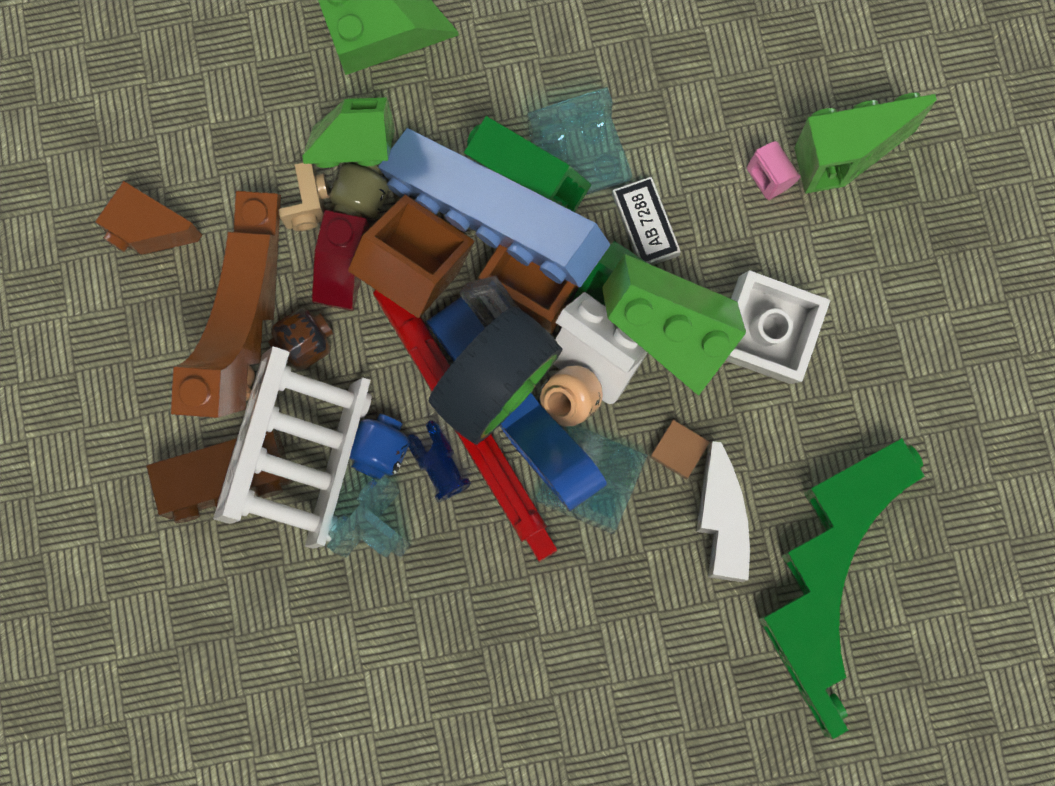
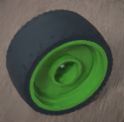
[428,306,563,445]

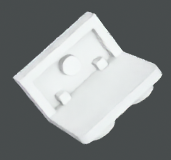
[553,292,648,404]

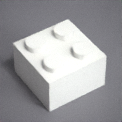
[725,270,830,384]

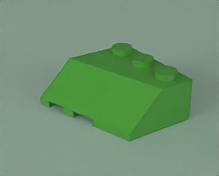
[318,0,459,75]

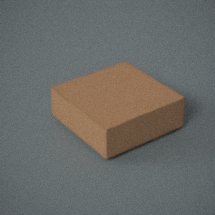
[650,420,710,480]

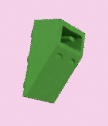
[794,93,937,194]

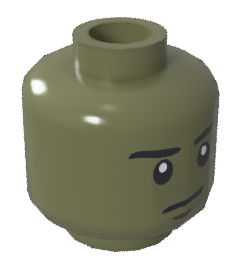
[329,163,389,220]

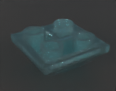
[535,425,648,535]

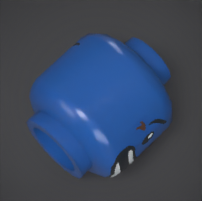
[349,414,410,481]

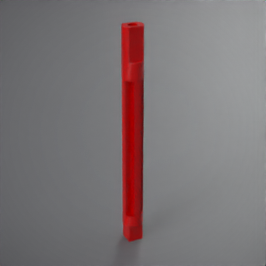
[373,290,557,563]

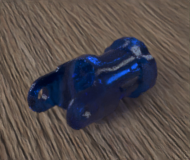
[407,420,471,503]

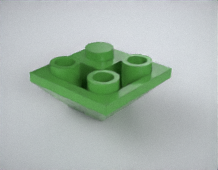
[302,97,395,168]

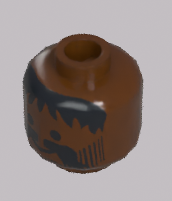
[268,308,334,371]

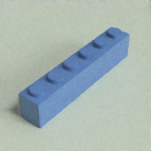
[378,128,610,287]

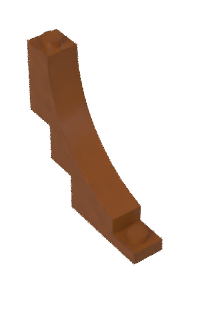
[171,191,281,418]

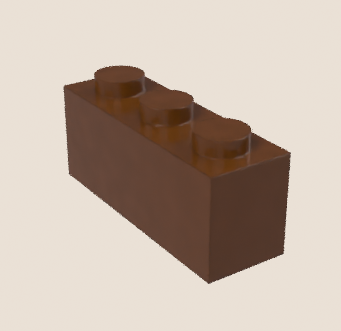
[146,429,293,523]

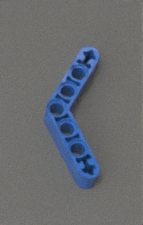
[426,297,608,512]

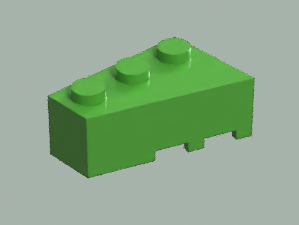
[602,254,746,396]

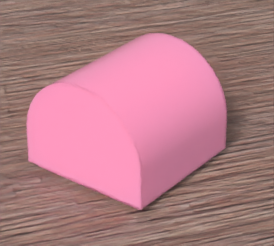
[746,141,800,200]

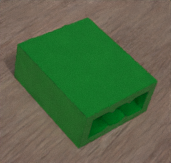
[464,116,591,212]

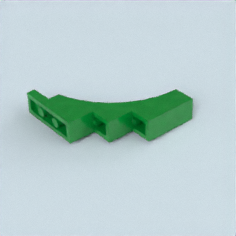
[758,438,925,739]

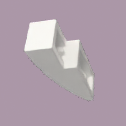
[696,441,750,582]

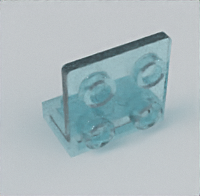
[527,87,632,195]

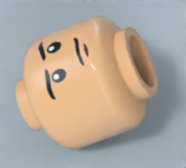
[539,365,603,427]

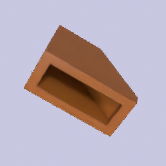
[95,181,202,255]

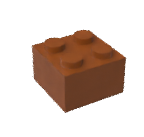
[348,195,475,318]
[478,245,579,334]

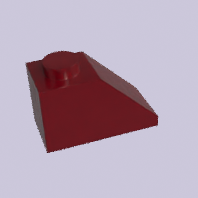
[312,210,370,311]

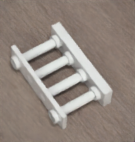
[213,346,372,549]

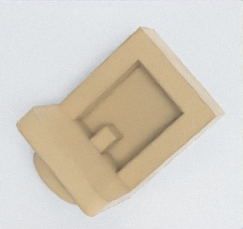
[278,163,329,231]

